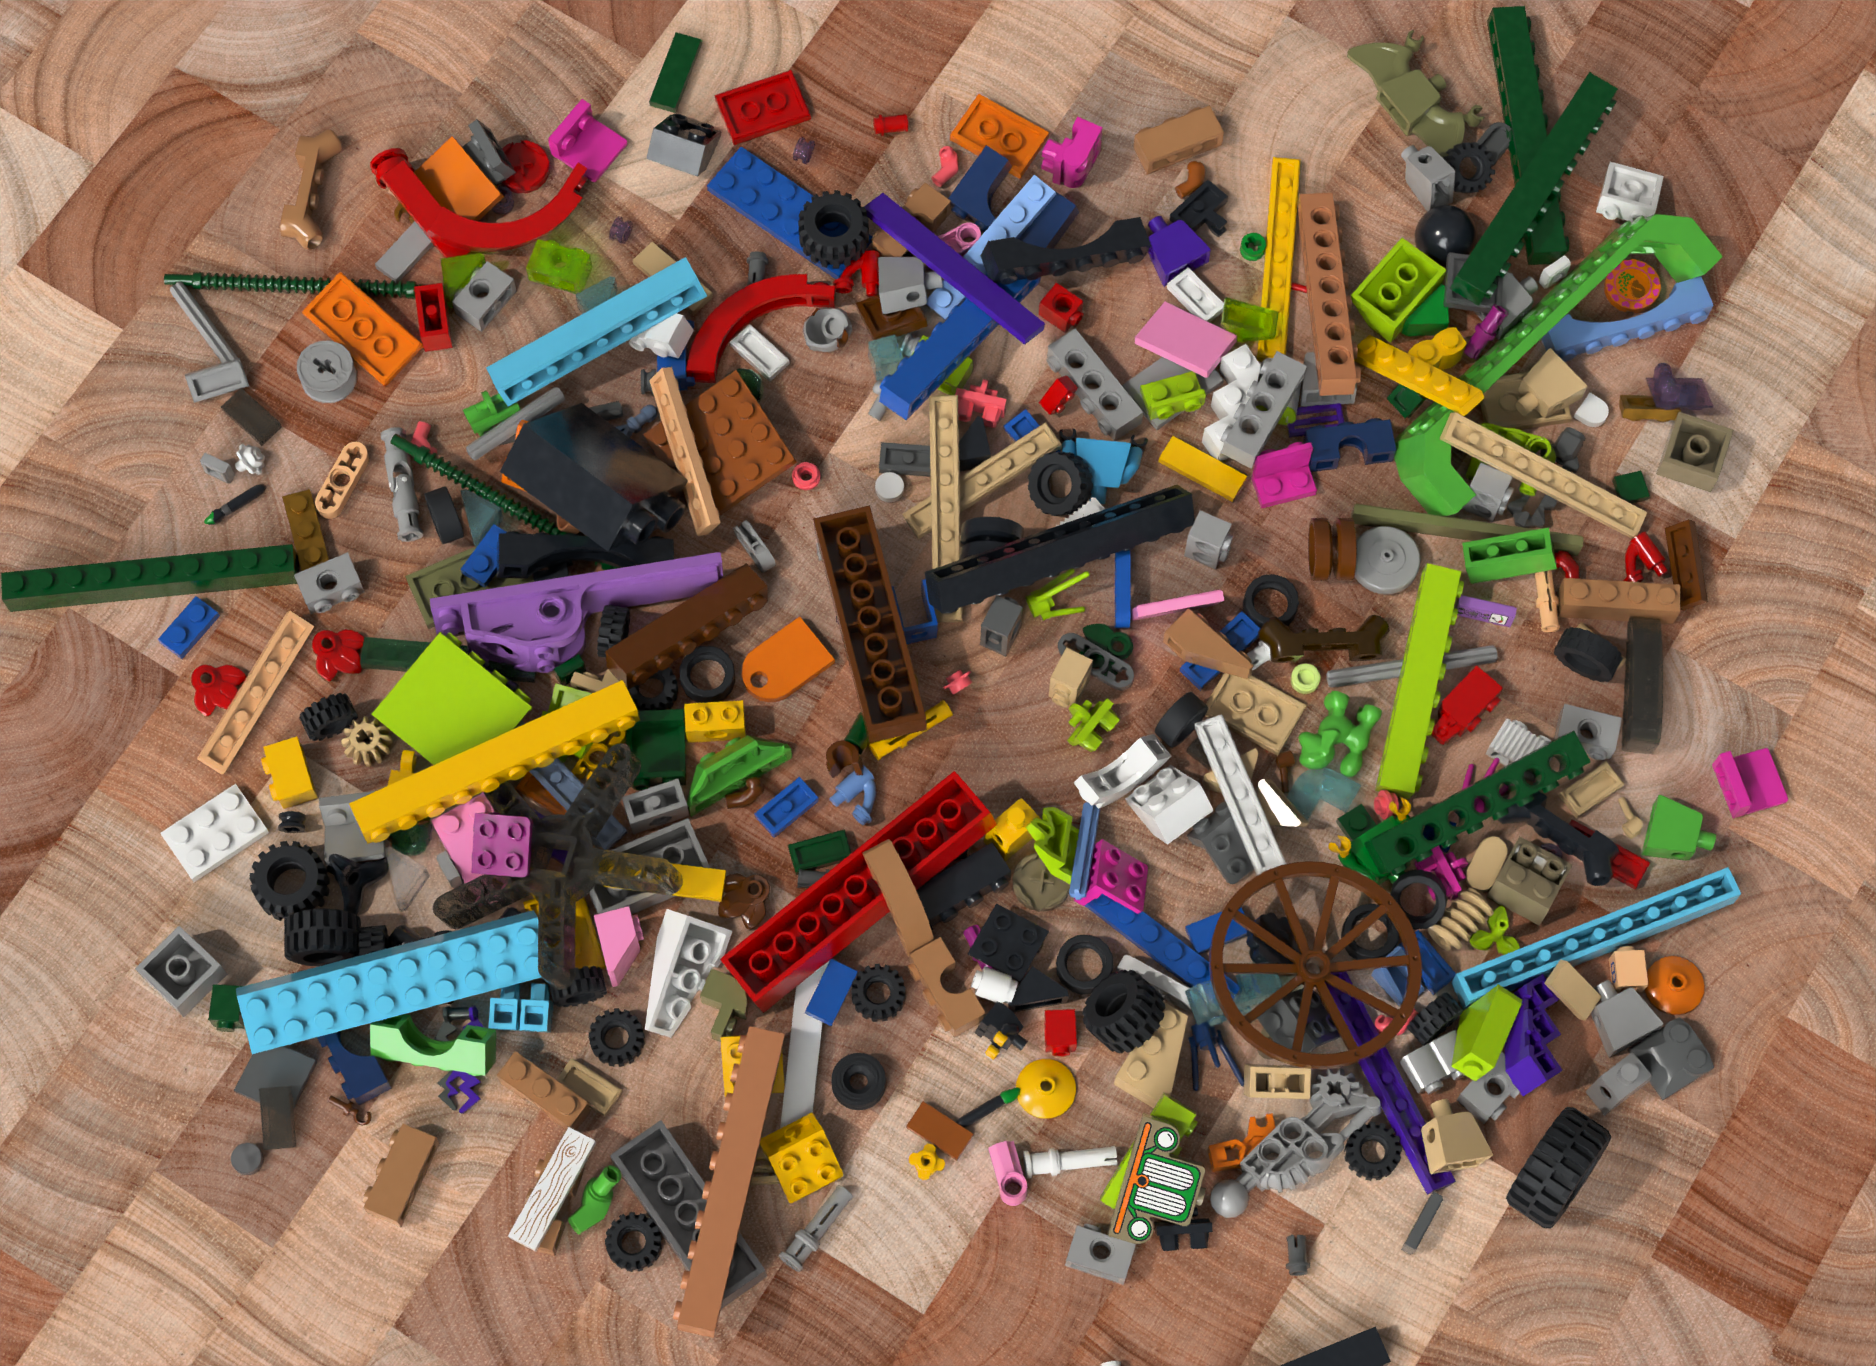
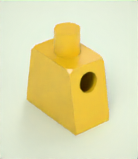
[984,798,1042,861]

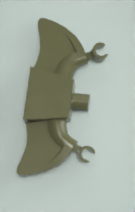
[1347,30,1485,158]

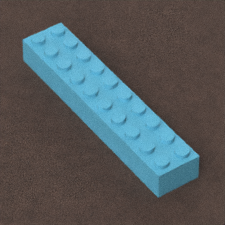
[236,910,552,1054]

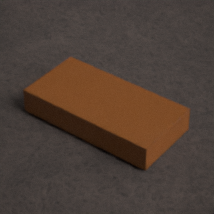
[906,1101,974,1161]

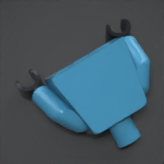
[1059,429,1148,504]

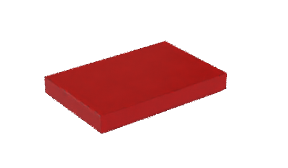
[714,70,811,145]

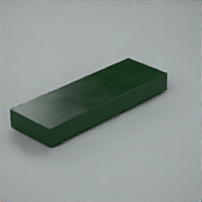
[649,32,702,113]

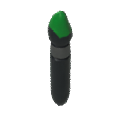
[204,484,266,525]

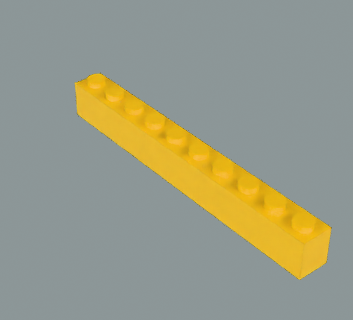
[349,680,640,844]

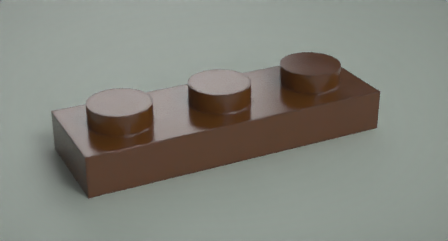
[1665,519,1708,611]

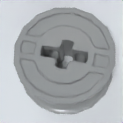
[297,341,357,403]

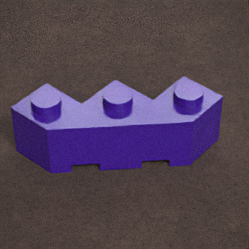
[1505,974,1563,1096]

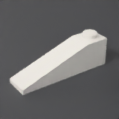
[645,909,732,1038]

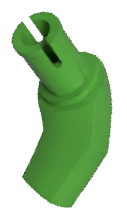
[568,1165,622,1235]

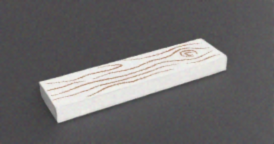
[508,1127,596,1252]

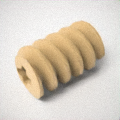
[1427,887,1494,951]

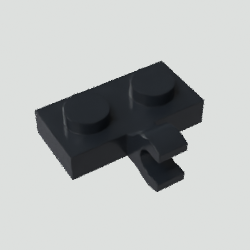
[1169,180,1228,237]

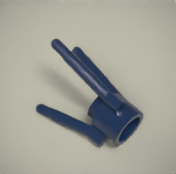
[1188,1020,1244,1091]

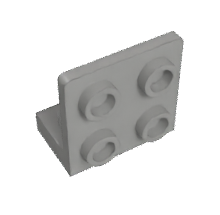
[319,791,385,865]

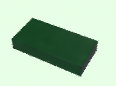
[788,829,851,875]

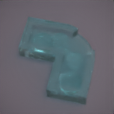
[1287,768,1361,821]

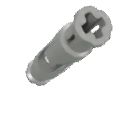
[380,427,423,542]

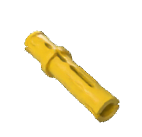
[869,700,953,760]

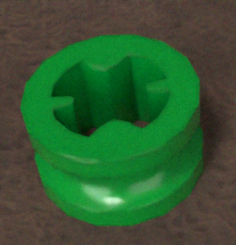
[1240,233,1266,261]

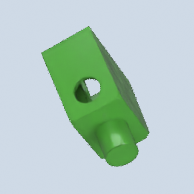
[1641,795,1716,861]

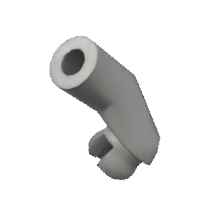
[868,380,888,421]

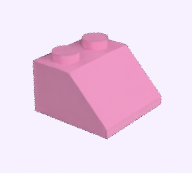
[594,906,644,987]

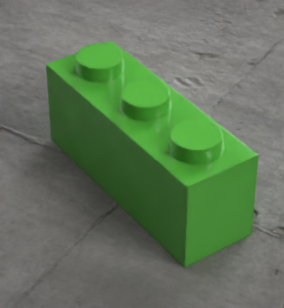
[1462,528,1557,584]

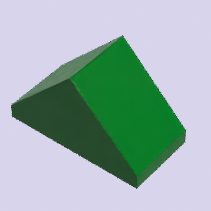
[1402,284,1449,336]

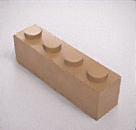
[1558,578,1680,624]

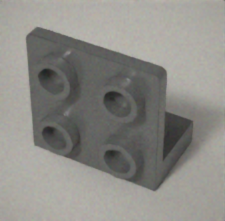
[463,119,516,186]

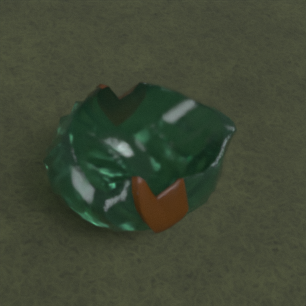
[387,817,433,857]

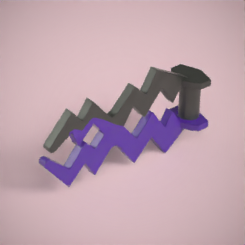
[434,1005,484,1114]

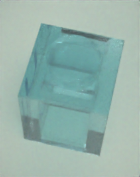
[868,334,903,381]

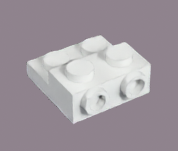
[1596,161,1664,223]

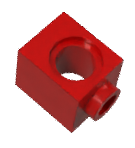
[1039,283,1084,333]
[1044,1009,1077,1057]

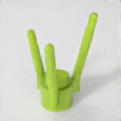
[1025,568,1090,621]

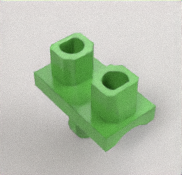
[463,391,520,437]

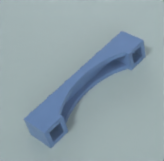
[1541,276,1713,362]

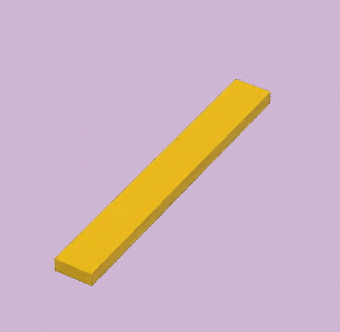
[1257,157,1300,362]

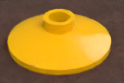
[1016,1059,1076,1119]

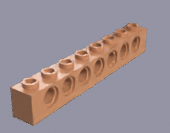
[1297,193,1361,396]

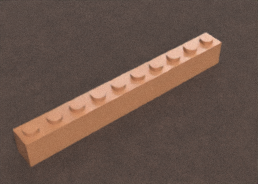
[673,1026,785,1338]

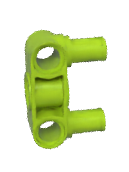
[1465,423,1556,496]

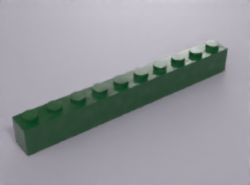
[1487,6,1569,265]
[1450,72,1618,306]
[1,544,299,612]

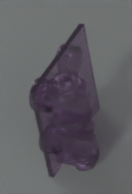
[1646,363,1713,410]

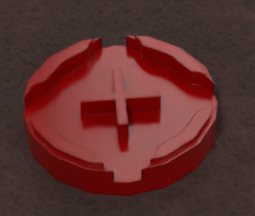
[500,140,550,194]

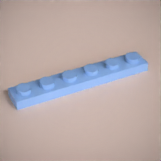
[926,175,1057,321]

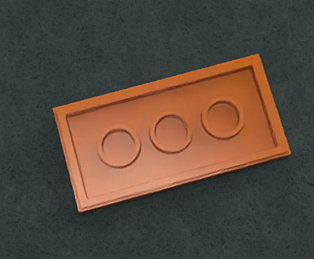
[302,272,423,387]

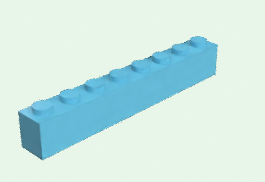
[486,257,707,406]

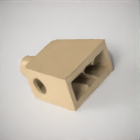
[1515,348,1587,418]
[1421,1099,1493,1174]

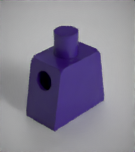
[1148,216,1211,287]

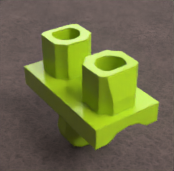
[1067,698,1120,752]

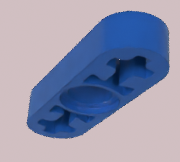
[1115,550,1131,628]

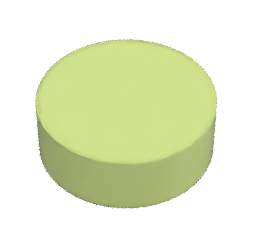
[1290,663,1321,694]

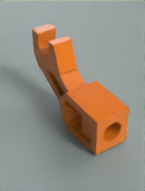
[1207,1113,1276,1172]

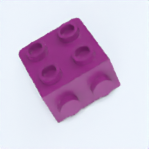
[471,812,533,877]

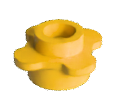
[909,1144,945,1180]

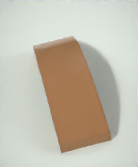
[862,839,934,956]

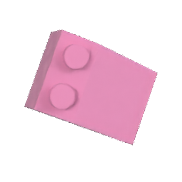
[431,792,529,905]

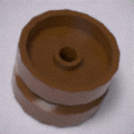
[1308,518,1357,581]

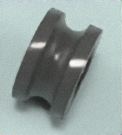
[641,369,656,395]

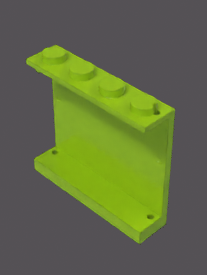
[371,632,532,765]

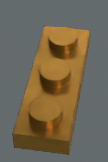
[282,489,329,571]

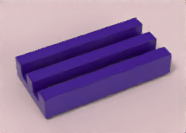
[1287,403,1344,438]

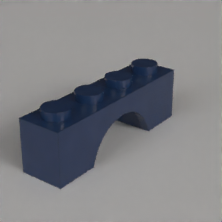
[317,1031,392,1105]

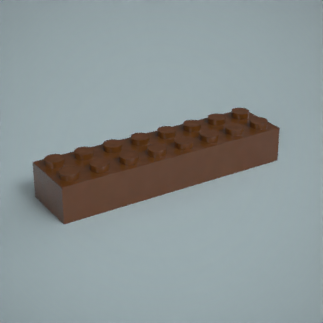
[813,505,927,743]

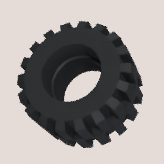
[798,190,869,269]
[249,841,330,921]
[284,908,361,966]
[1082,970,1165,1053]

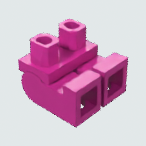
[1041,116,1103,188]

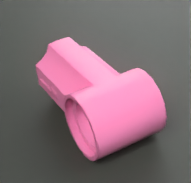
[988,1141,1027,1206]

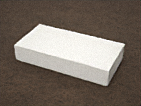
[730,324,790,382]

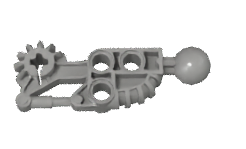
[1210,1068,1381,1218]

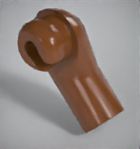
[1175,161,1206,199]

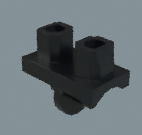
[1154,1207,1213,1251]

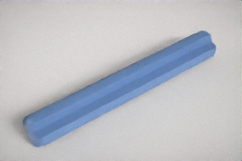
[1069,802,1100,900]

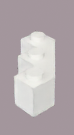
[1202,344,1261,462]

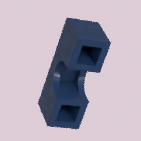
[1303,418,1397,472]

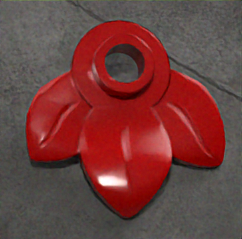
[312,629,367,682]
[191,665,247,717]

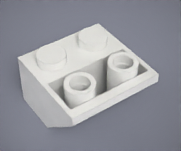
[1125,765,1214,845]

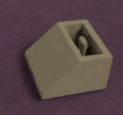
[1487,836,1572,926]

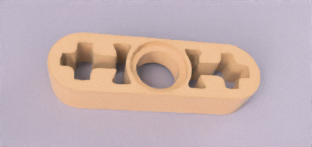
[315,442,369,519]

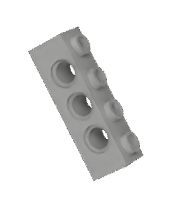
[1046,328,1143,441]
[1220,351,1308,469]

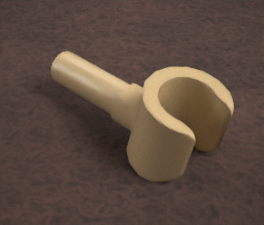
[1618,797,1642,839]

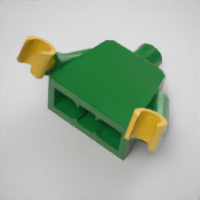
[1328,797,1413,888]

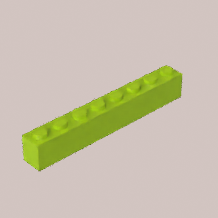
[1375,563,1464,799]

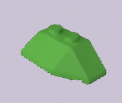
[687,735,792,817]

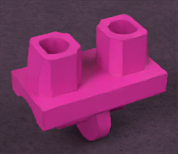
[1414,845,1468,901]

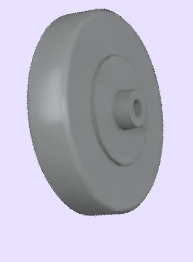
[1355,526,1421,594]

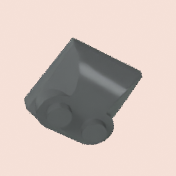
[1628,1017,1714,1101]

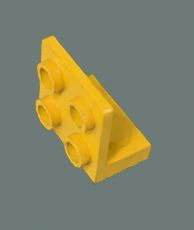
[760,1112,843,1203]

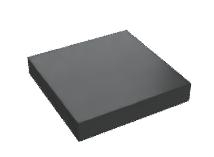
[234,1046,317,1117]

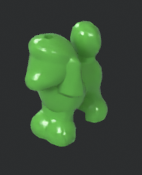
[1298,691,1382,777]

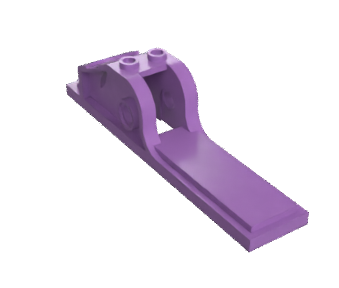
[430,552,723,673]

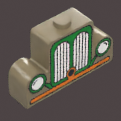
[1108,1113,1206,1244]

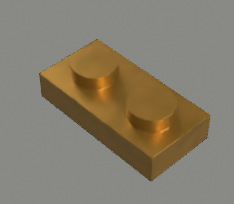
[1619,395,1681,422]

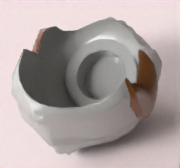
[803,307,853,352]

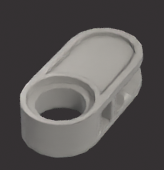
[733,520,776,573]

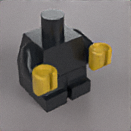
[975,1001,1028,1060]

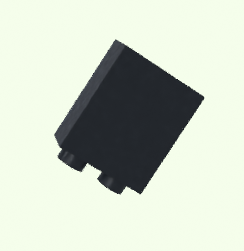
[500,403,688,551]

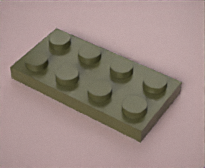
[405,546,534,629]

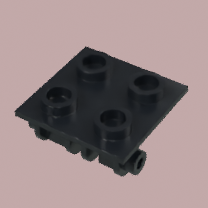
[968,903,1049,982]

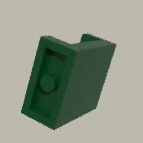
[626,709,686,791]

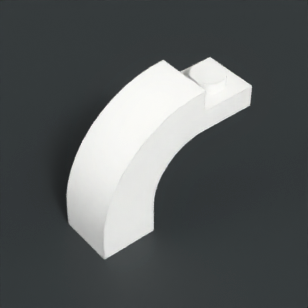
[1074,734,1172,809]

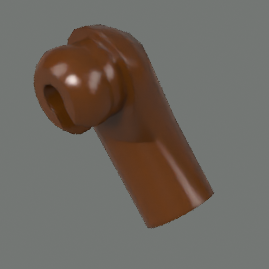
[725,777,764,809]

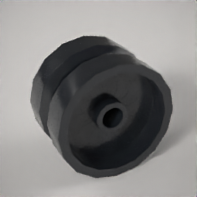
[959,517,1024,560]

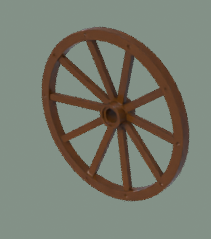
[1209,861,1422,1069]

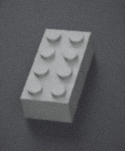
[578,818,710,915]

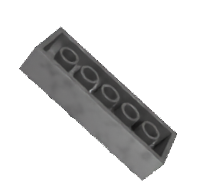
[610,1120,767,1309]

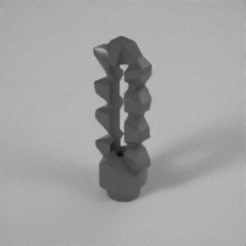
[1507,427,1586,528]

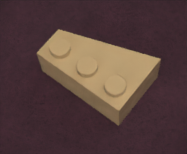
[1114,1001,1188,1108]

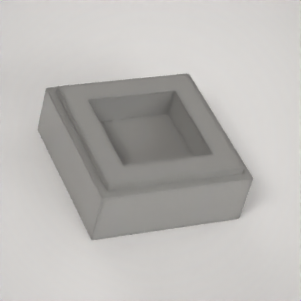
[200,453,235,484]
[436,851,463,888]

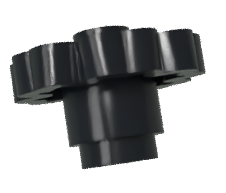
[1246,912,1301,964]

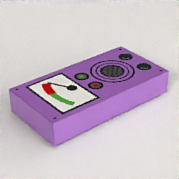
[1455,595,1517,627]

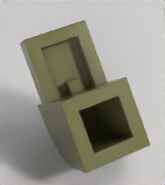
[700,968,748,1042]

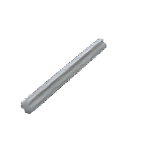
[1326,645,1498,688]

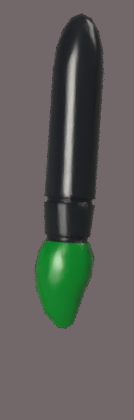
[956,1087,1020,1128]

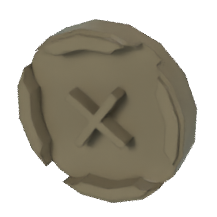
[1012,853,1070,912]

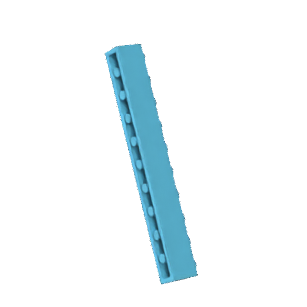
[1451,867,1741,1010]

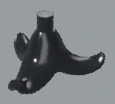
[327,854,390,915]

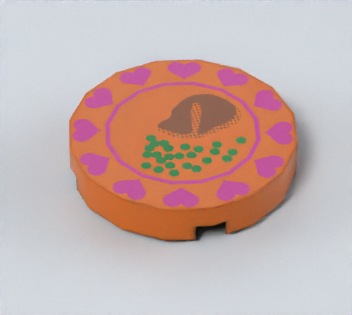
[1604,259,1661,313]

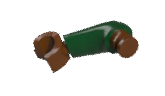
[826,712,870,779]

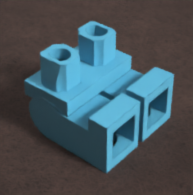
[488,983,553,1033]

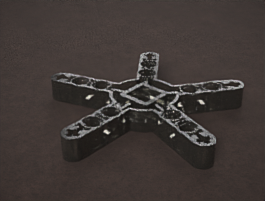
[433,743,683,990]

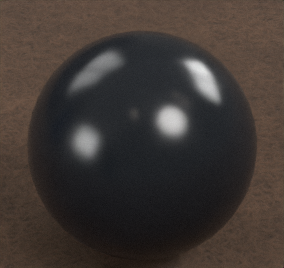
[1415,205,1478,268]

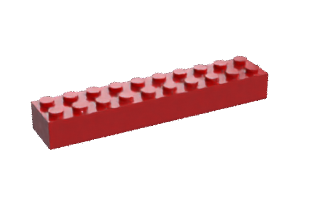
[720,771,997,1013]

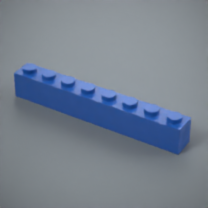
[879,274,1041,420]

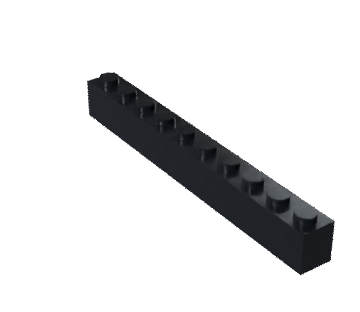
[925,485,1195,614]

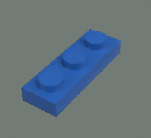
[1180,611,1260,691]

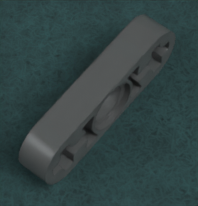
[1058,633,1134,691]

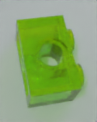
[526,239,593,296]

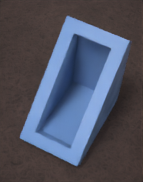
[1371,946,1425,1007]

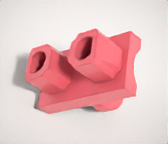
[955,379,1007,428]

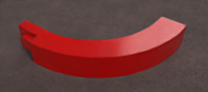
[426,162,588,252]
[686,274,835,383]

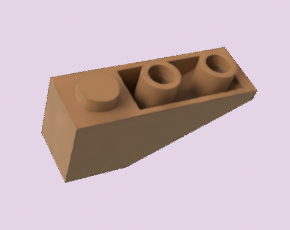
[1163,608,1253,679]

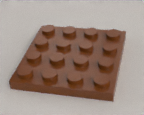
[643,370,797,516]

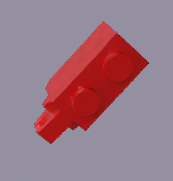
[1431,665,1503,745]

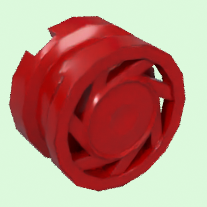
[370,148,414,189]

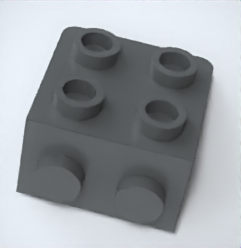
[1186,801,1254,884]
[1257,988,1340,1066]

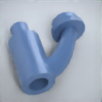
[829,765,876,826]

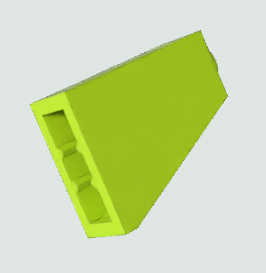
[1451,984,1522,1081]

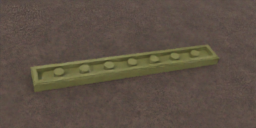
[1351,504,1584,556]

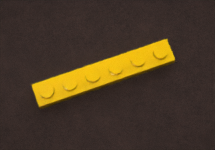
[1354,335,1484,416]

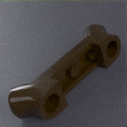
[1258,615,1390,663]

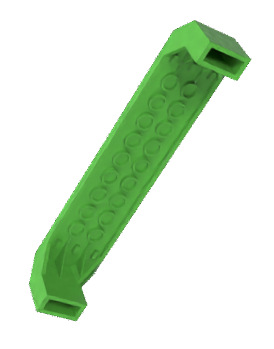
[1394,214,1723,516]

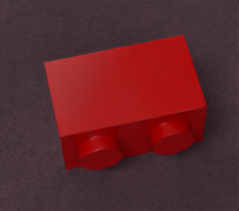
[414,283,453,352]

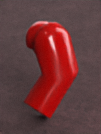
[1555,550,1580,579]

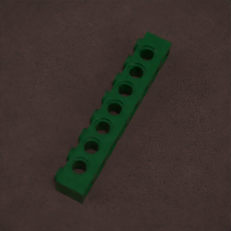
[1364,731,1591,876]

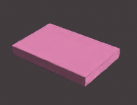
[1135,302,1237,378]
[1131,590,1224,621]

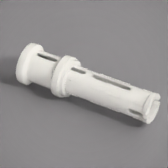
[1023,1146,1117,1179]

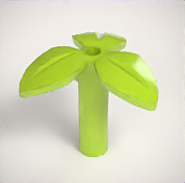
[1469,906,1521,955]

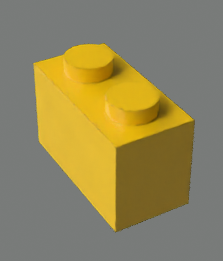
[261,736,318,809]

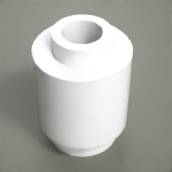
[971,966,1018,1004]

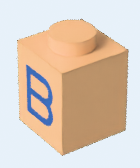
[1609,946,1648,993]

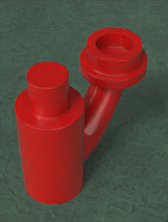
[833,250,880,298]
[1623,532,1669,582]

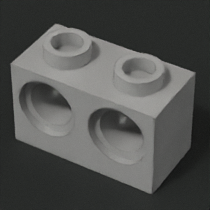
[1462,463,1514,522]
[1184,510,1234,569]

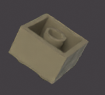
[1656,412,1734,492]

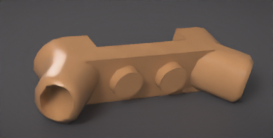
[280,129,342,250]

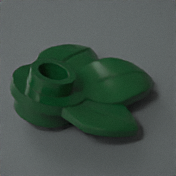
[1079,624,1133,676]

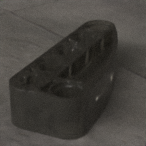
[1622,616,1663,754]

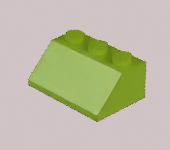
[1350,238,1447,343]

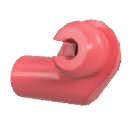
[931,146,959,187]

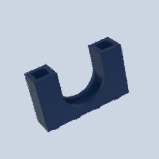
[948,145,1079,249]

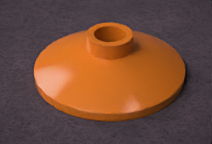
[1645,956,1705,1015]

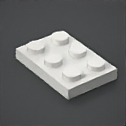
[160,784,269,882]

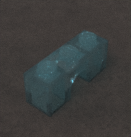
[1185,974,1283,1027]

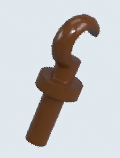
[328,1095,372,1126]

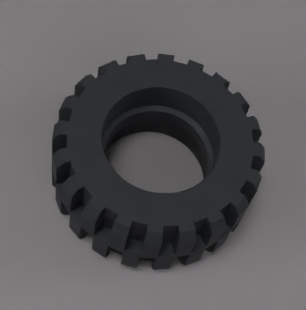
[1506,1107,1611,1229]

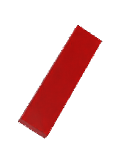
[381,160,471,267]

